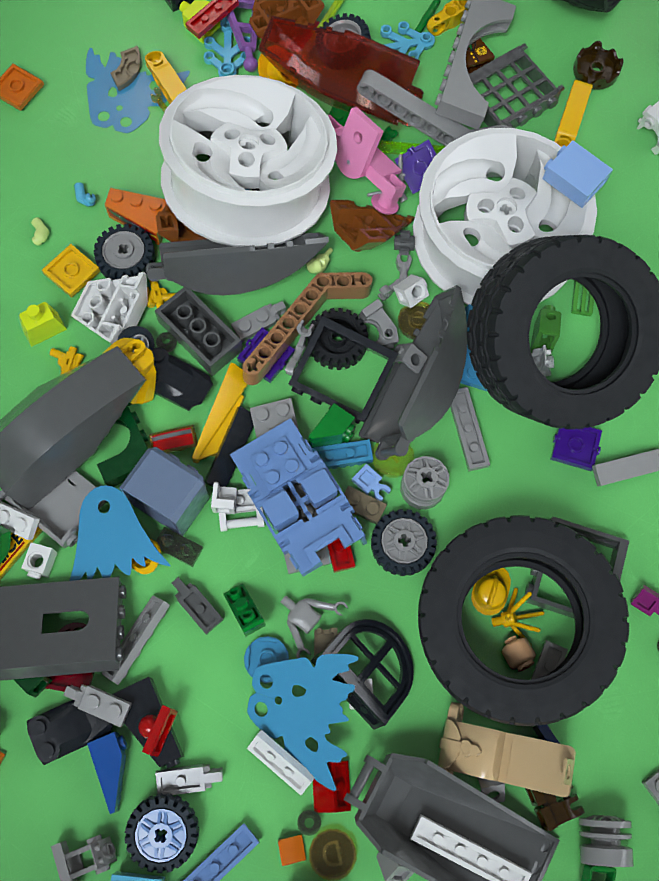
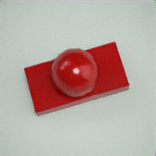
[138,705,178,757]

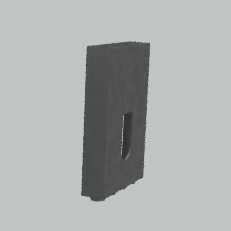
[0,577,126,681]

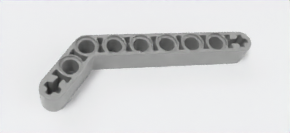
[357,70,509,146]

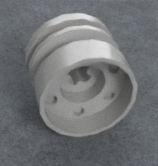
[400,456,449,510]
[579,815,634,867]

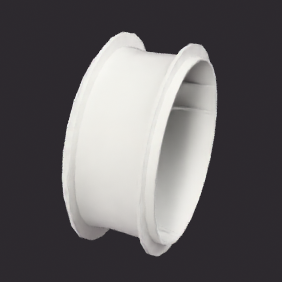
[159,75,337,248]
[413,128,597,305]

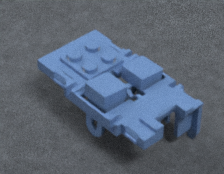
[230,418,367,577]

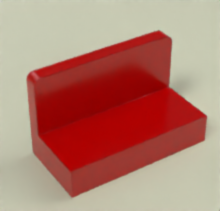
[313,761,351,813]

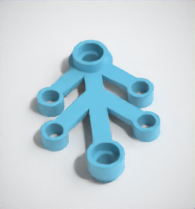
[204,17,250,77]
[366,21,435,67]

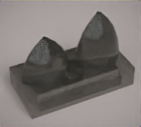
[156,527,203,567]

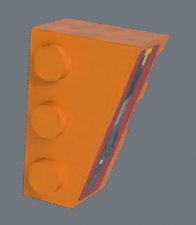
[105,188,166,245]

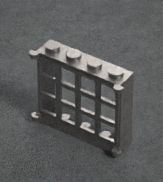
[469,43,565,128]

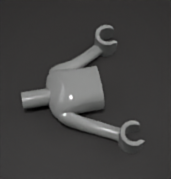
[281,596,348,658]

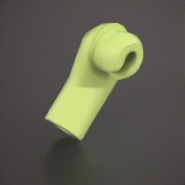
[31,217,49,246]

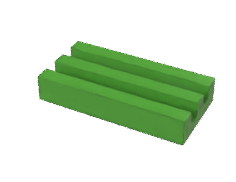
[571,281,594,317]

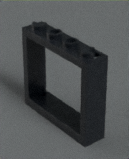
[288,316,399,424]

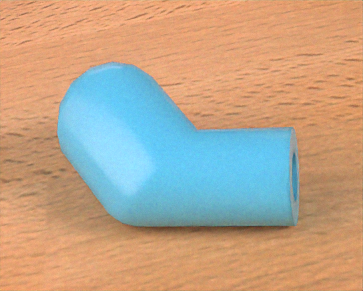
[74,183,96,207]

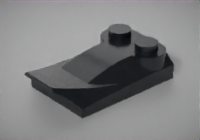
[151,347,213,411]
[27,700,113,765]

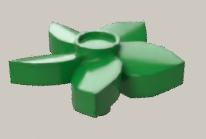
[378,126,398,145]

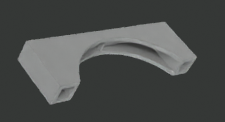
[435,0,516,130]

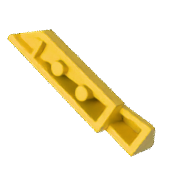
[192,362,248,464]

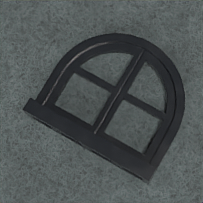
[311,619,414,730]

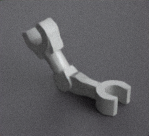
[378,254,412,302]
[285,320,315,376]

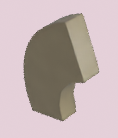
[111,46,141,91]

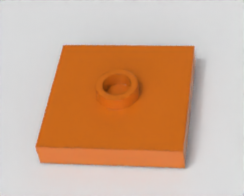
[0,64,44,111]

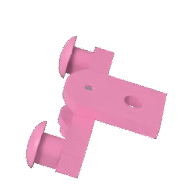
[328,107,407,215]

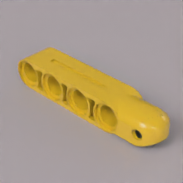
[427,0,467,36]
[145,51,187,104]
[554,79,593,147]

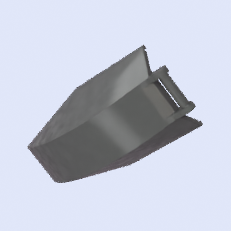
[145,232,329,296]
[359,285,467,461]
[0,346,146,510]

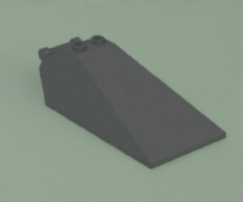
[343,753,560,881]

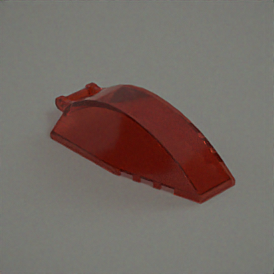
[258,16,424,126]

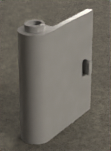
[5,471,106,548]

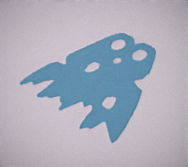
[86,48,190,133]
[247,654,359,791]

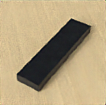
[204,406,254,487]

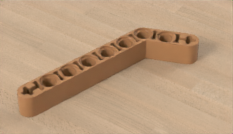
[243,272,372,385]

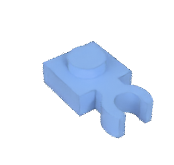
[352,464,391,502]

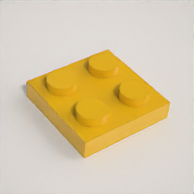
[42,244,100,298]

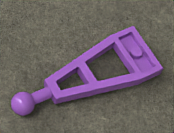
[227,0,258,72]

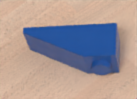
[87,732,127,814]

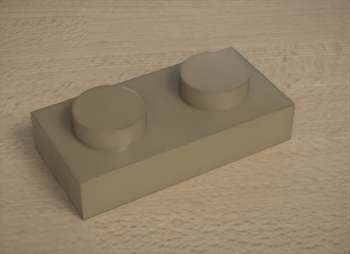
[344,486,387,524]

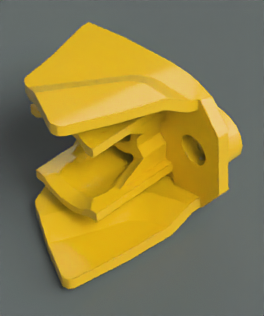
[102,338,156,404]

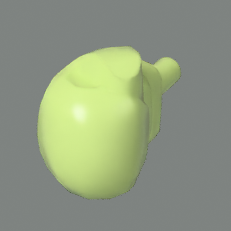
[306,248,333,275]

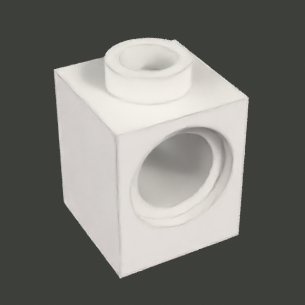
[393,274,429,308]
[21,543,57,579]

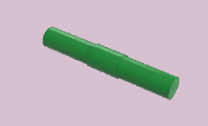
[415,0,441,33]

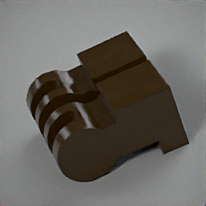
[525,785,585,831]

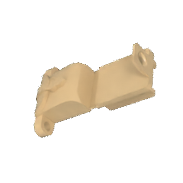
[438,702,576,797]

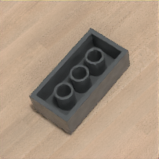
[155,287,243,376]

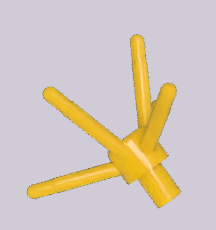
[491,588,544,646]

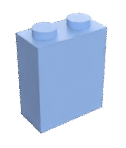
[542,140,613,208]

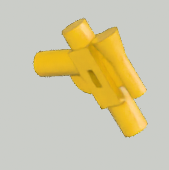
[147,280,176,309]
[50,346,84,375]

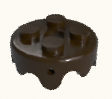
[573,41,624,90]

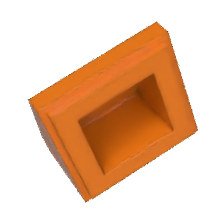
[278,834,306,866]

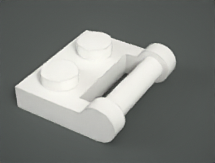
[219,489,264,532]

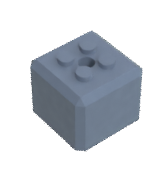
[120,447,209,537]

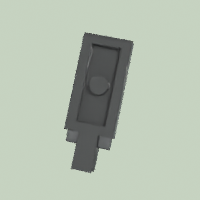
[172,577,224,635]

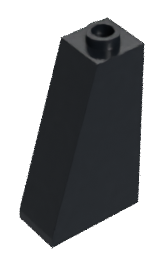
[112,677,184,769]

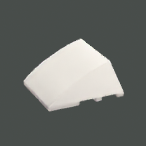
[71,272,148,344]

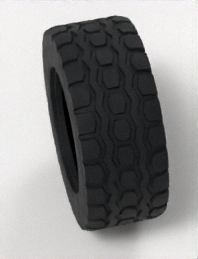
[467,235,659,429]
[418,515,629,726]

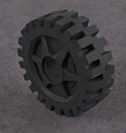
[307,308,368,370]

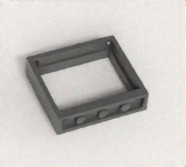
[525,516,629,619]

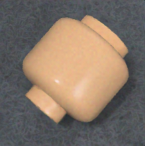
[501,635,536,672]

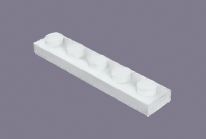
[410,814,532,881]

